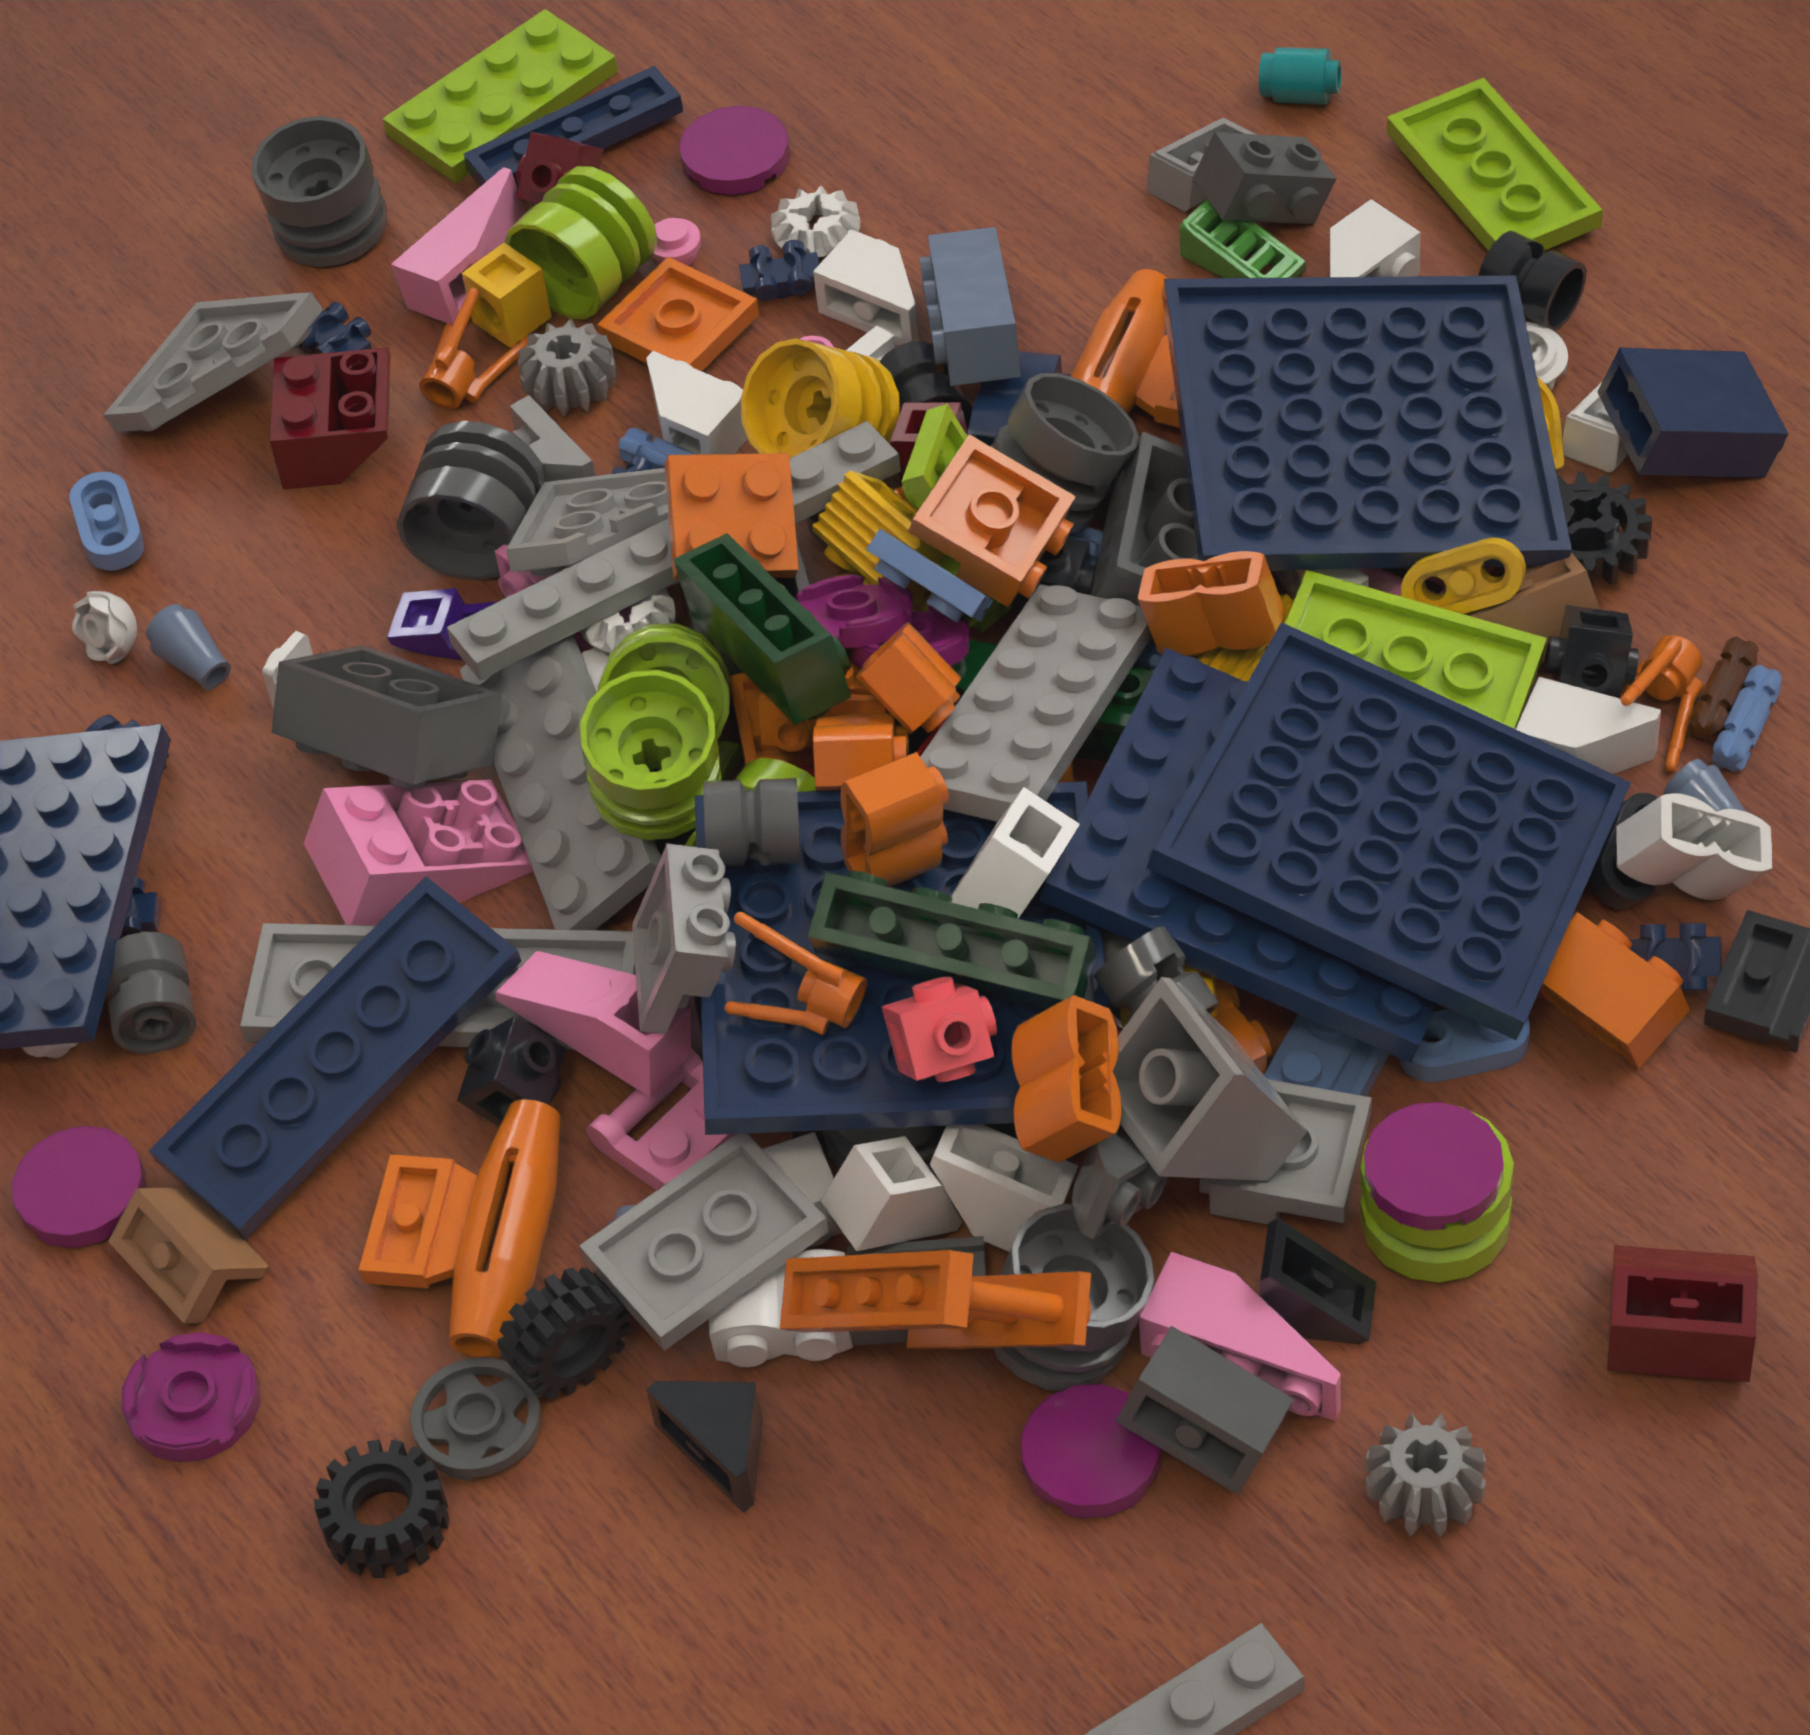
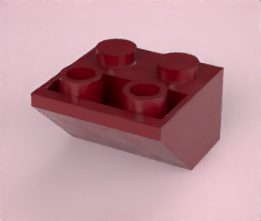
[270,347,391,490]
[1607,1245,1758,1382]

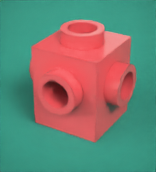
[881,977,997,1082]

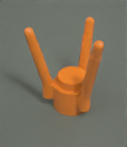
[419,288,528,409]
[1620,635,1704,773]
[724,912,867,1035]

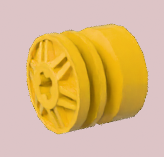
[741,338,900,458]

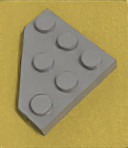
[103,292,323,432]
[506,468,669,576]

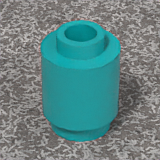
[1258,47,1342,105]

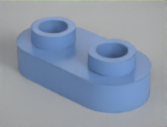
[69,472,145,571]
[1398,1009,1530,1082]

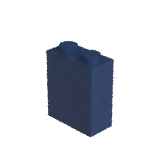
[1597,347,1789,478]

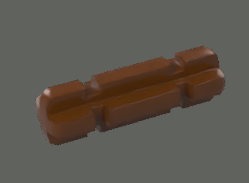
[1689,636,1759,743]

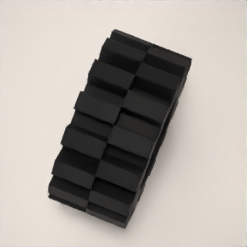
[497,1267,631,1399]
[314,1439,449,1578]

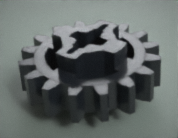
[1557,472,1652,588]

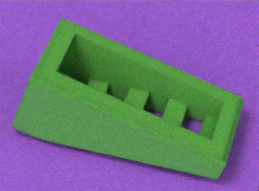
[1179,199,1306,278]

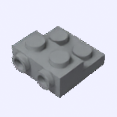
[632,844,736,1034]
[1199,1079,1372,1225]

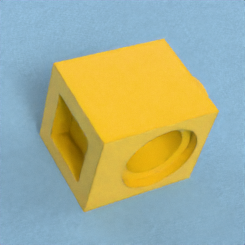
[462,242,552,348]

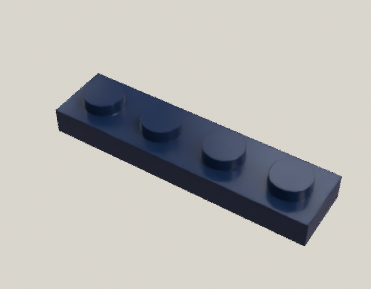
[463,66,683,188]

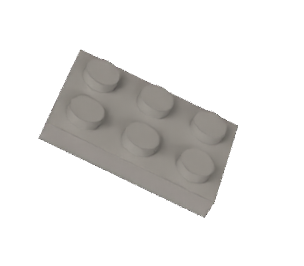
[579,1133,829,1351]

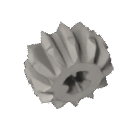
[518,319,617,416]
[1366,1412,1486,1538]

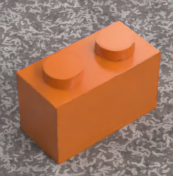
[1538,912,1690,1070]

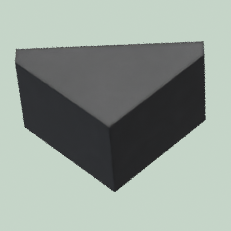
[1260,1218,1376,1344]
[646,1381,763,1513]

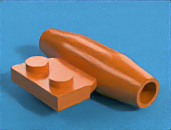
[1070,269,1180,428]
[359,1099,561,1359]

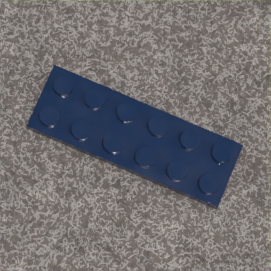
[149,876,522,1240]

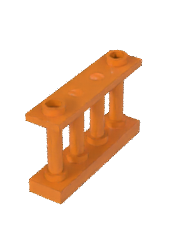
[780,1250,1091,1350]

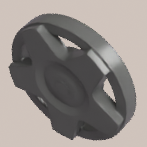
[410,1357,542,1480]

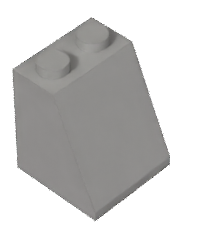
[1113,977,1307,1181]

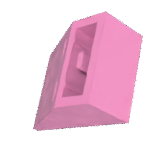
[303,779,534,926]

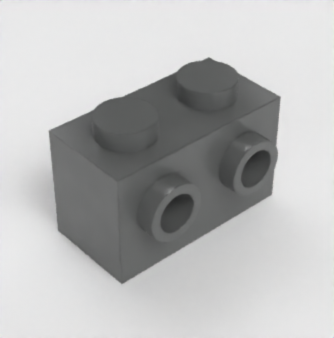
[1193,132,1337,224]
[1116,1326,1294,1495]

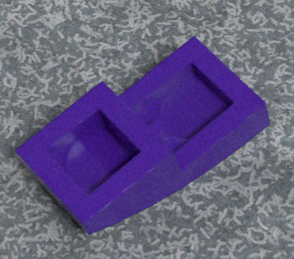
[387,588,499,660]

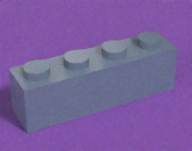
[919,227,1021,386]

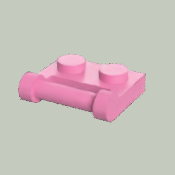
[586,1048,736,1191]

